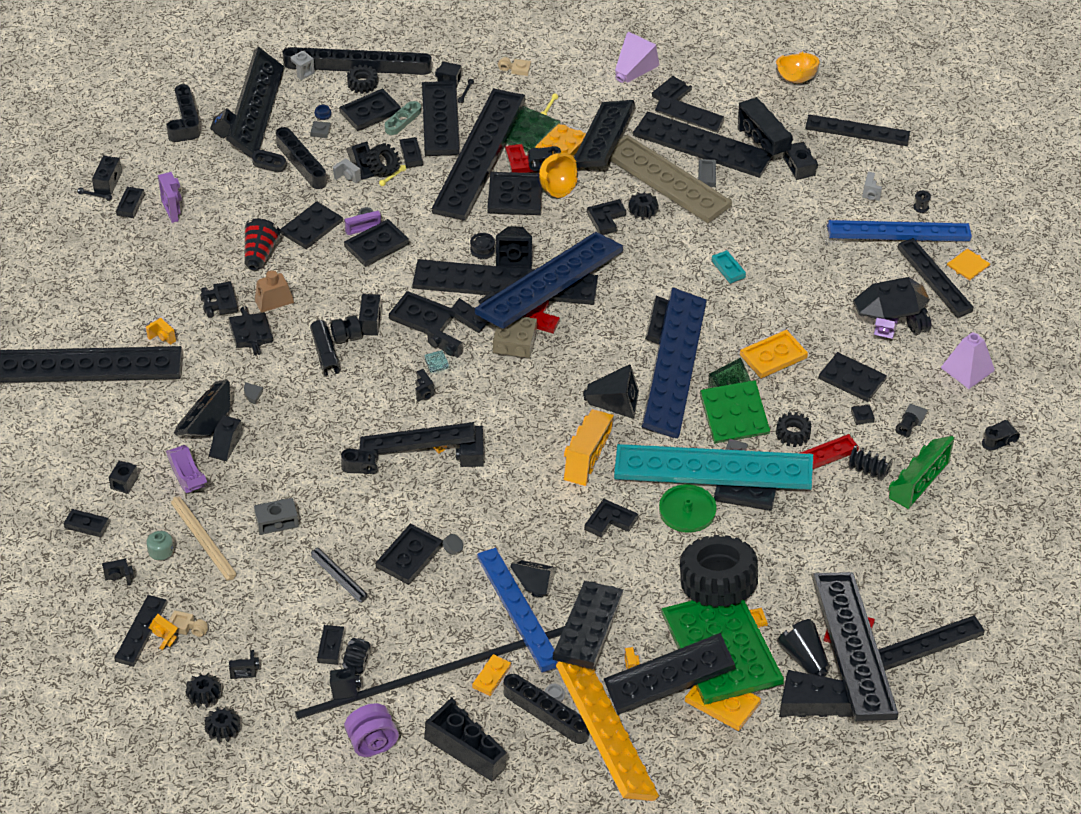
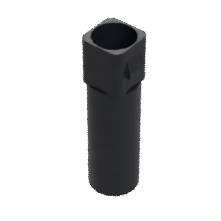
[310,320,340,376]

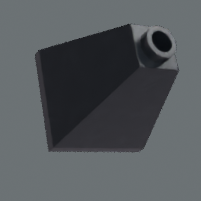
[496,226,532,269]
[583,365,639,419]

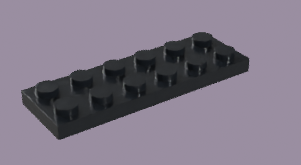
[422,81,459,156]
[574,100,635,168]
[552,580,624,669]
[603,633,736,715]

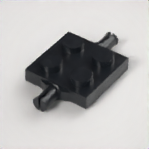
[228,306,273,356]

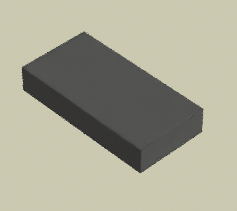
[698,159,716,187]

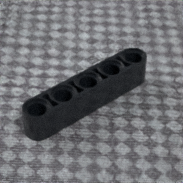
[275,127,327,189]
[503,674,589,744]

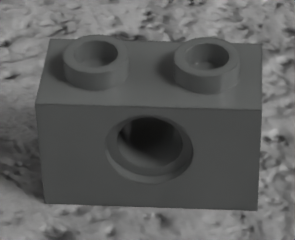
[254,498,299,535]

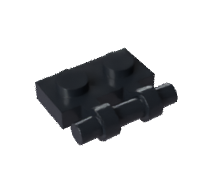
[200,281,238,318]

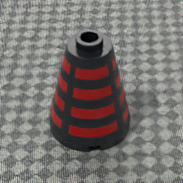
[244,218,281,271]

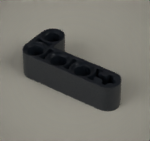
[166,84,200,142]

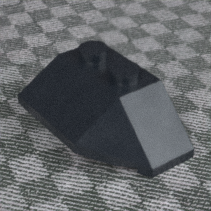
[853,277,930,320]
[174,380,230,437]

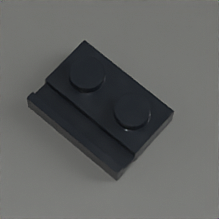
[652,76,692,101]

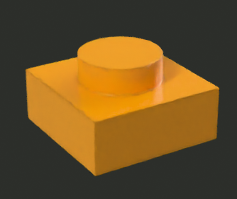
[624,647,640,669]

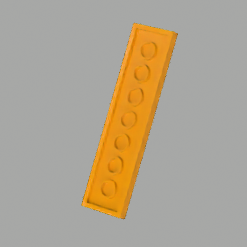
[556,661,659,801]

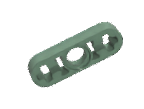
[384,101,421,135]

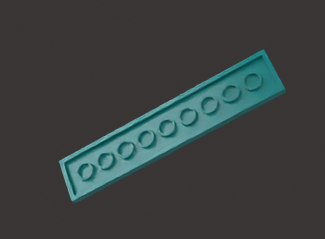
[614,444,813,490]

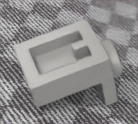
[290,51,315,80]
[333,158,361,183]
[862,172,882,201]

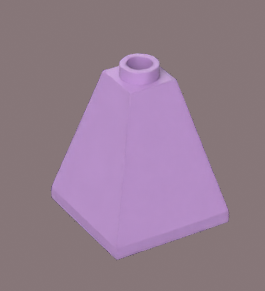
[615,32,660,83]
[941,332,995,389]

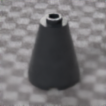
[777,619,830,677]

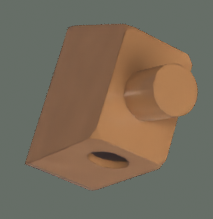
[255,270,294,313]

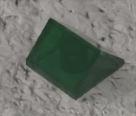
[708,357,751,388]

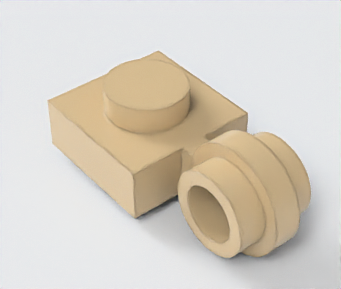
[498,57,531,76]
[169,610,208,637]

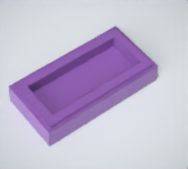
[344,210,381,235]

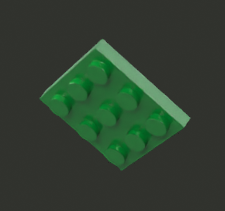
[700,380,771,444]

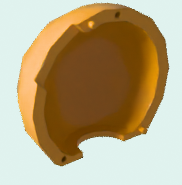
[776,51,820,83]
[539,153,578,198]

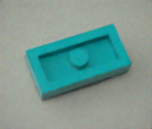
[711,250,746,284]

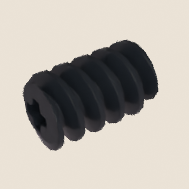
[849,445,893,481]

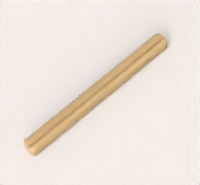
[171,496,236,581]

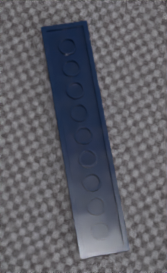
[475,232,623,329]
[641,287,707,439]

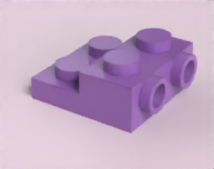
[158,172,182,223]

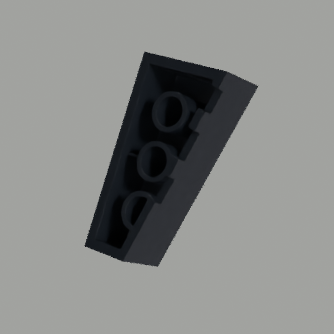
[779,670,854,717]
[424,697,507,782]

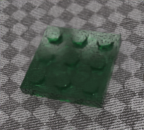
[504,106,560,152]

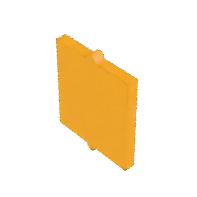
[947,248,990,280]

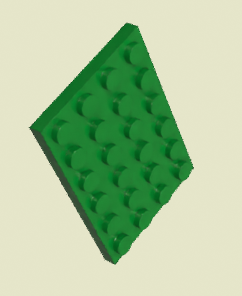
[661,600,784,705]

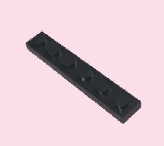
[805,114,910,146]
[898,238,974,318]
[359,422,476,454]
[878,615,985,671]

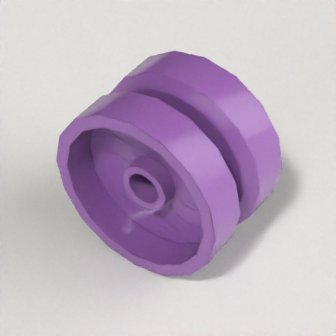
[344,703,399,757]

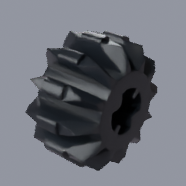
[628,192,659,221]
[342,637,371,674]
[185,672,222,709]
[204,706,241,743]

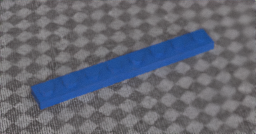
[827,220,972,241]
[477,547,559,673]

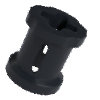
[913,190,931,213]
[895,412,919,438]

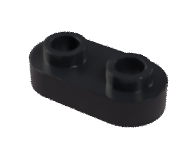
[252,150,286,172]

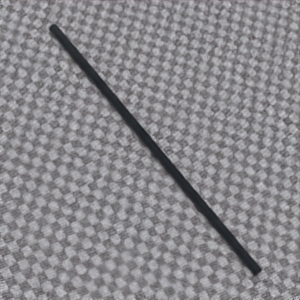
[295,626,565,720]

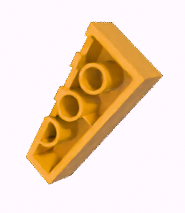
[564,409,614,486]

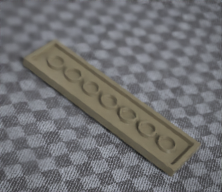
[609,135,732,223]

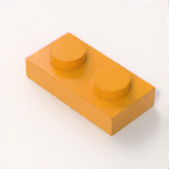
[472,654,511,696]

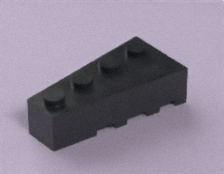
[737,97,793,156]

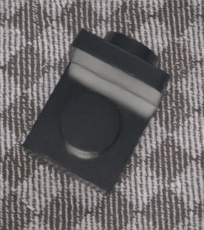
[415,369,435,402]
[102,558,134,586]
[229,650,260,679]

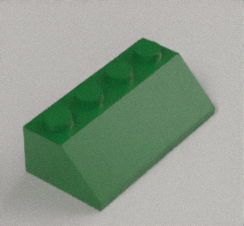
[888,436,955,509]

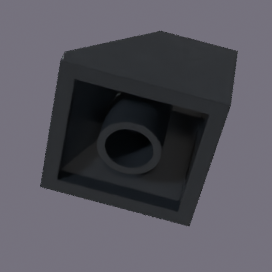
[510,559,557,597]

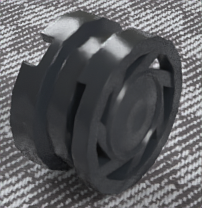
[470,233,495,260]
[906,307,932,335]

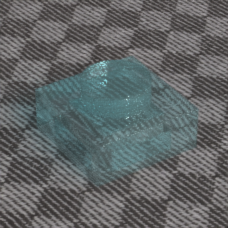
[424,350,448,373]

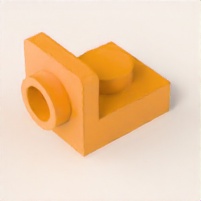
[146,318,176,345]
[149,614,178,650]

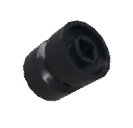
[330,315,362,344]

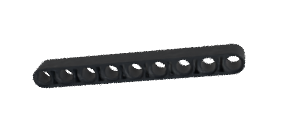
[282,47,432,75]

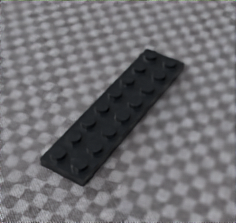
[226,46,284,159]
[633,111,774,178]

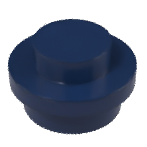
[314,104,332,120]

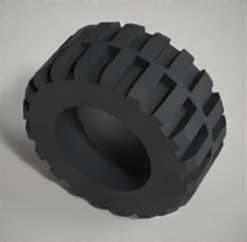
[680,535,758,607]

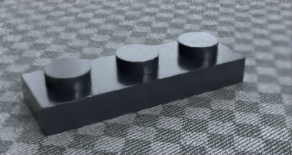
[645,295,668,344]

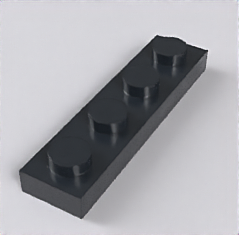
[655,95,725,133]
[114,595,167,667]

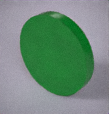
[659,484,717,533]

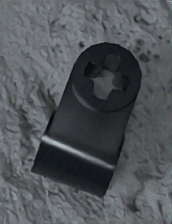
[527,146,561,171]
[982,420,1020,451]
[341,448,379,474]

